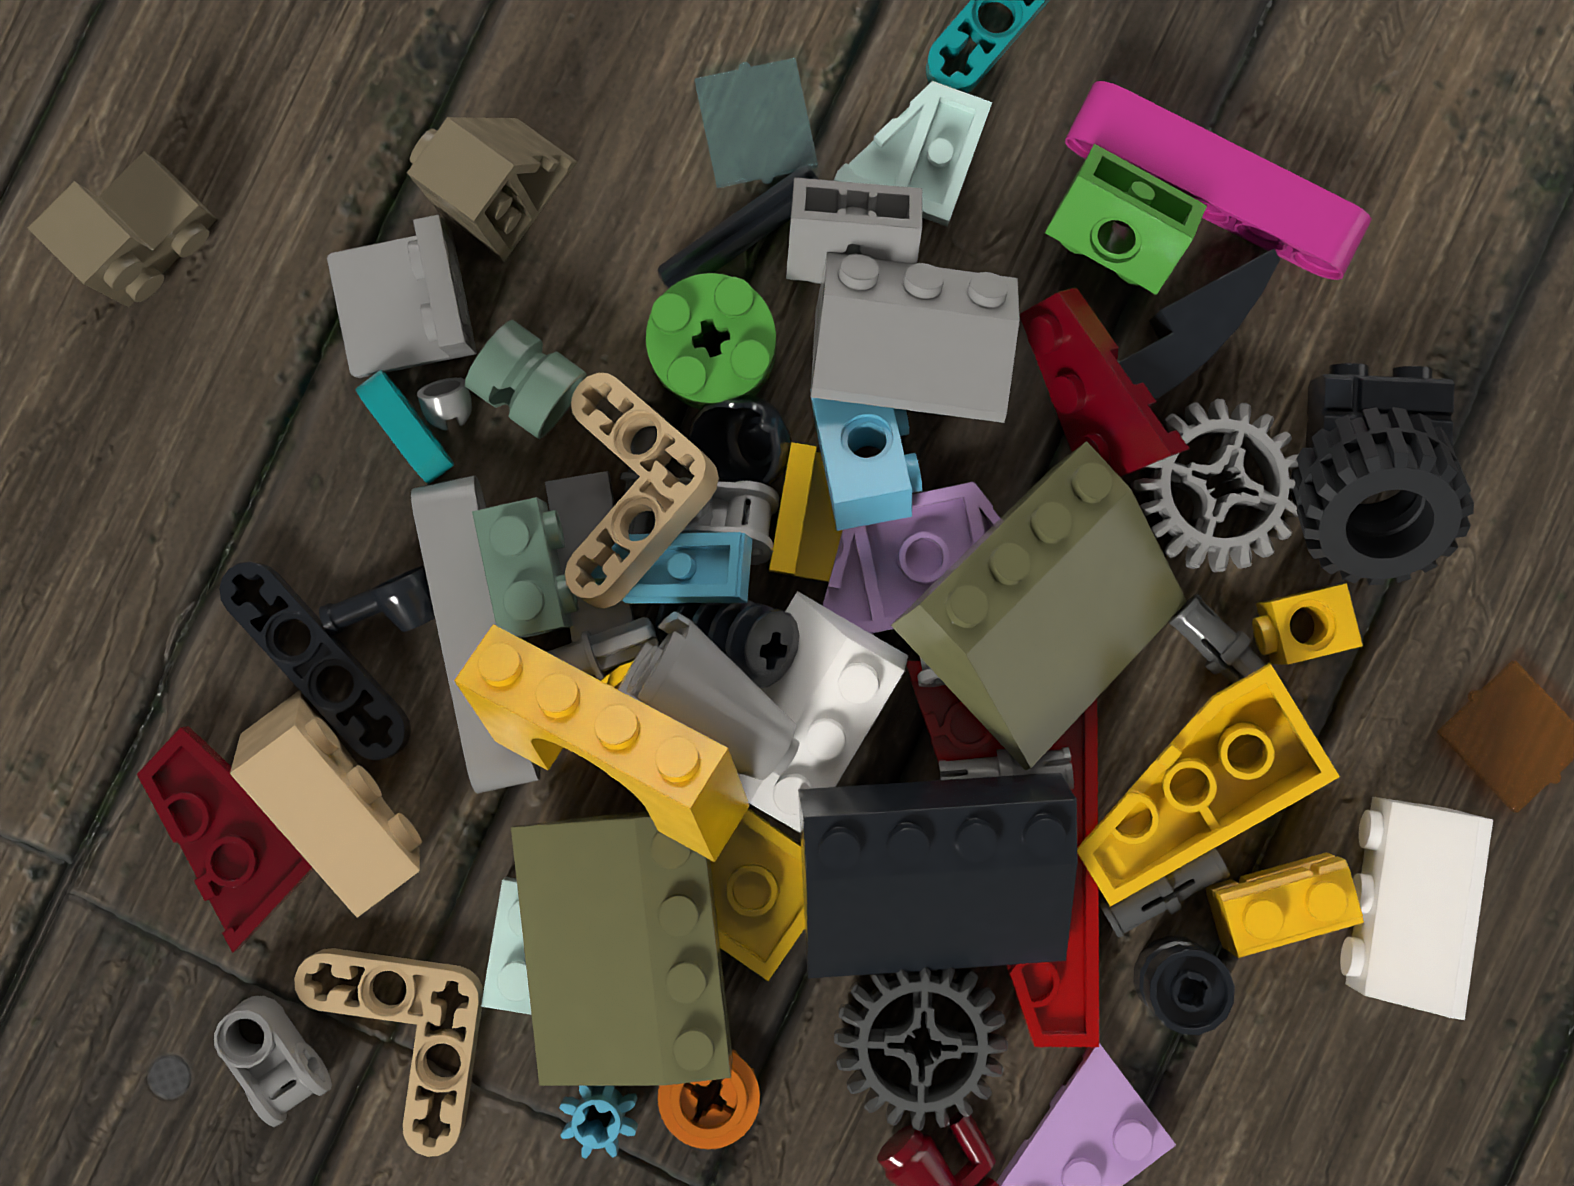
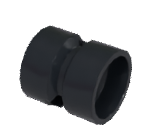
[1133,936,1235,1035]

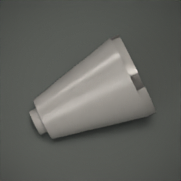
[618,612,800,780]

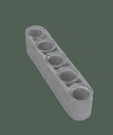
[411,475,541,794]

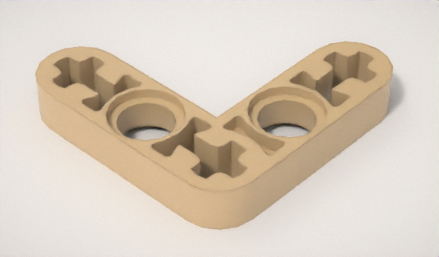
[565,373,719,608]
[294,948,483,1157]

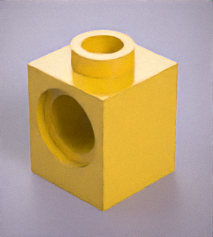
[1252,583,1363,665]

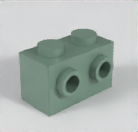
[472,497,579,638]

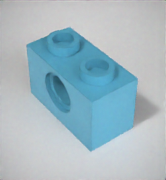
[810,389,922,531]

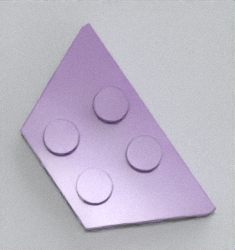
[823,482,1000,634]

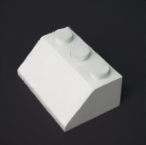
[738,591,908,832]
[1340,797,1493,1020]

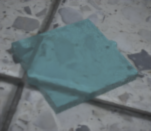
[694,58,818,188]

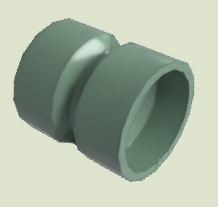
[464,320,587,439]

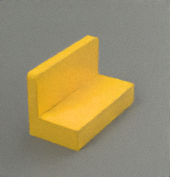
[769,442,842,582]

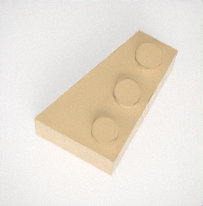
[230,690,422,918]

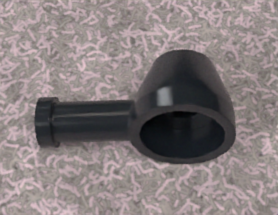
[319,565,435,636]

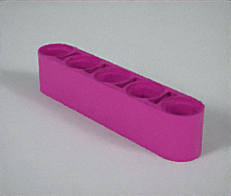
[1065,81,1372,280]

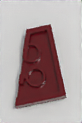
[1019,287,1190,477]
[137,726,314,953]

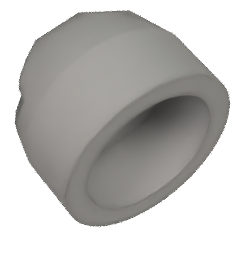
[417,378,472,430]

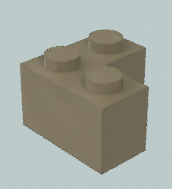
[28,151,217,307]

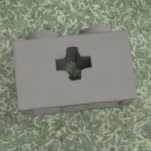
[786,178,922,284]

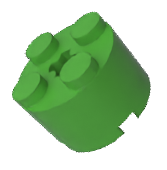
[646,273,776,410]

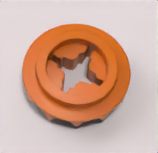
[658,1050,760,1149]

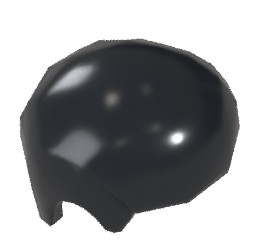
[688,395,792,486]

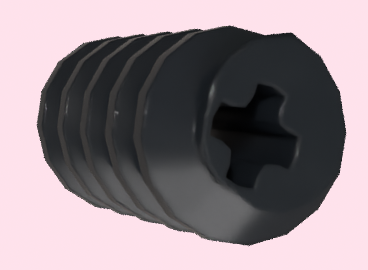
[655,600,800,688]

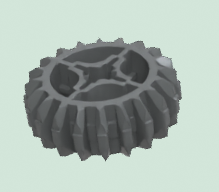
[834,967,1008,1130]

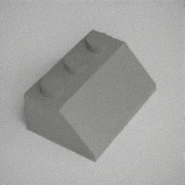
[810,252,1020,423]

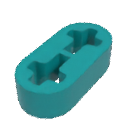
[355,370,454,485]

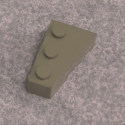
[407,117,577,262]

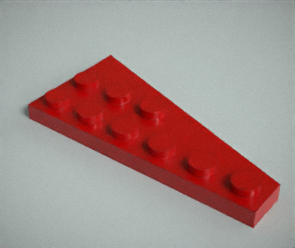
[906,661,1099,1047]

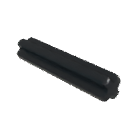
[657,166,819,290]

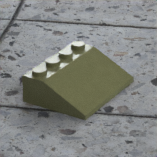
[891,441,1187,771]
[511,811,733,1086]

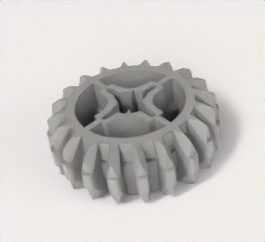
[1131,399,1299,572]

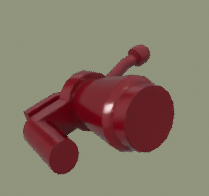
[877,1111,999,1186]

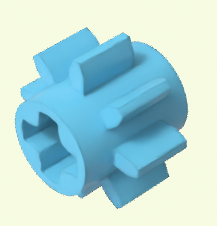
[559,1086,638,1159]

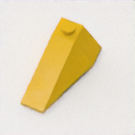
[1077,663,1340,907]

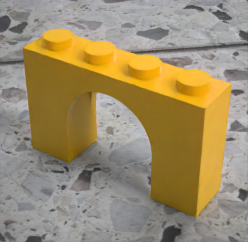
[454,624,750,862]

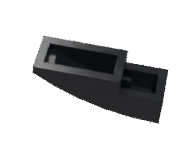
[1118,249,1280,400]

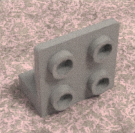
[327,215,477,378]

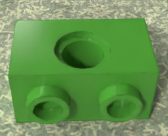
[1045,144,1207,295]

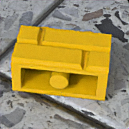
[1206,852,1364,958]

